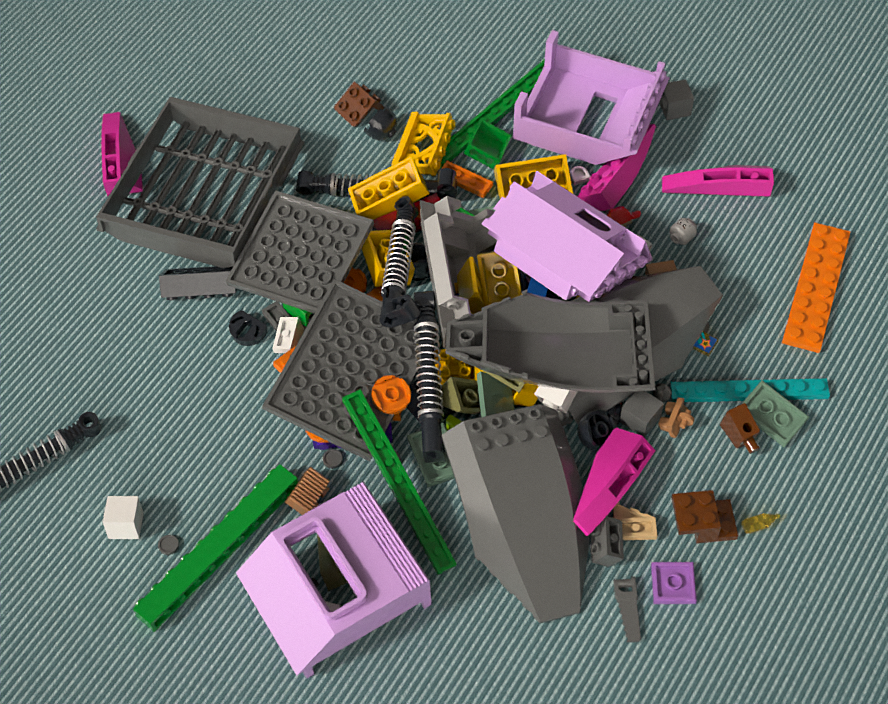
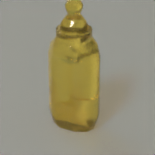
[741,513,780,533]

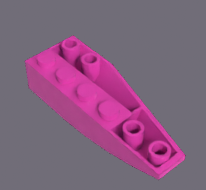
[101,112,143,196]
[577,124,656,211]
[662,165,774,196]
[573,428,655,536]

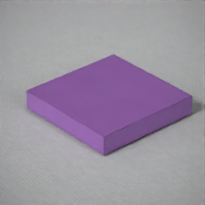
[651,562,697,604]

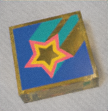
[693,332,718,357]

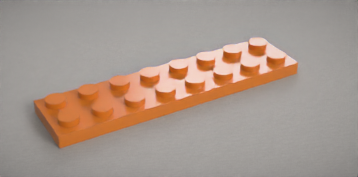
[782,222,851,353]

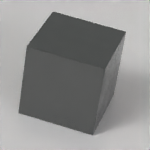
[659,79,694,120]
[620,391,664,438]

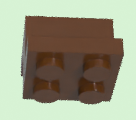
[671,490,738,544]

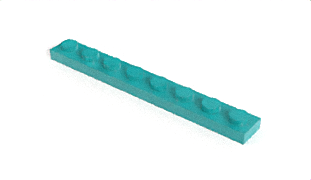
[670,378,830,402]

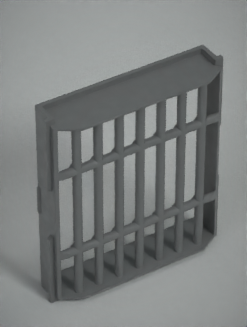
[96,97,305,268]

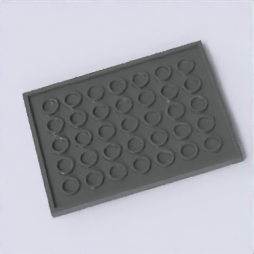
[262,279,435,462]

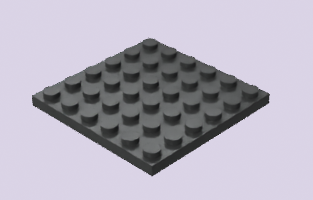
[225,190,374,313]

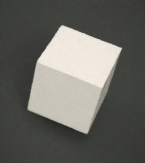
[535,386,578,413]
[103,496,144,539]

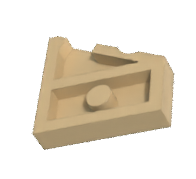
[613,502,657,540]

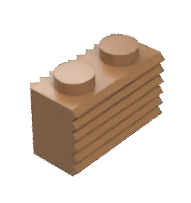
[285,467,330,515]

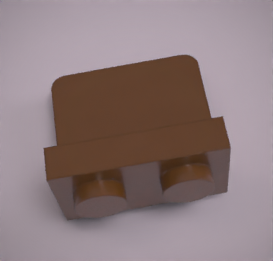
[334,81,384,127]

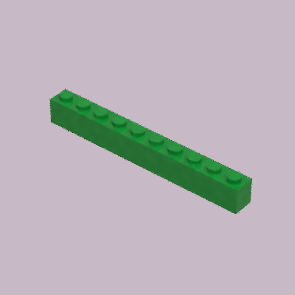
[133,464,298,632]

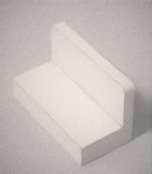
[272,317,304,353]

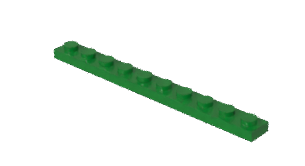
[440,59,545,168]
[342,389,457,575]

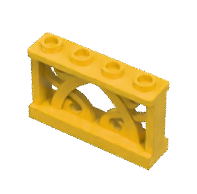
[391,112,455,176]

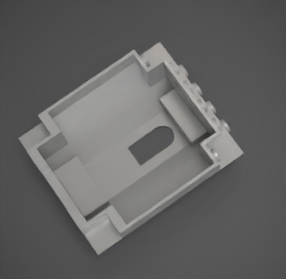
[420,196,527,348]

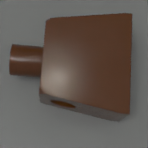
[719,403,760,454]

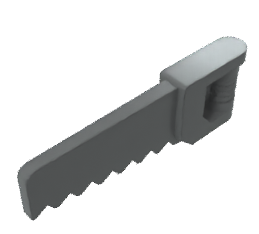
[613,577,641,643]

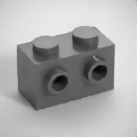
[590,516,624,567]

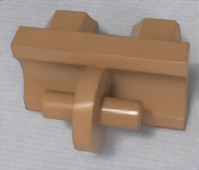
[659,397,694,438]

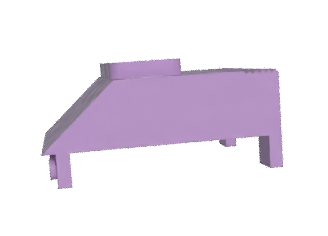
[513,30,670,165]
[236,482,431,678]

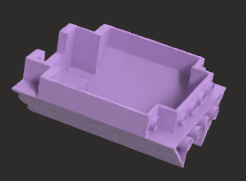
[481,170,653,302]

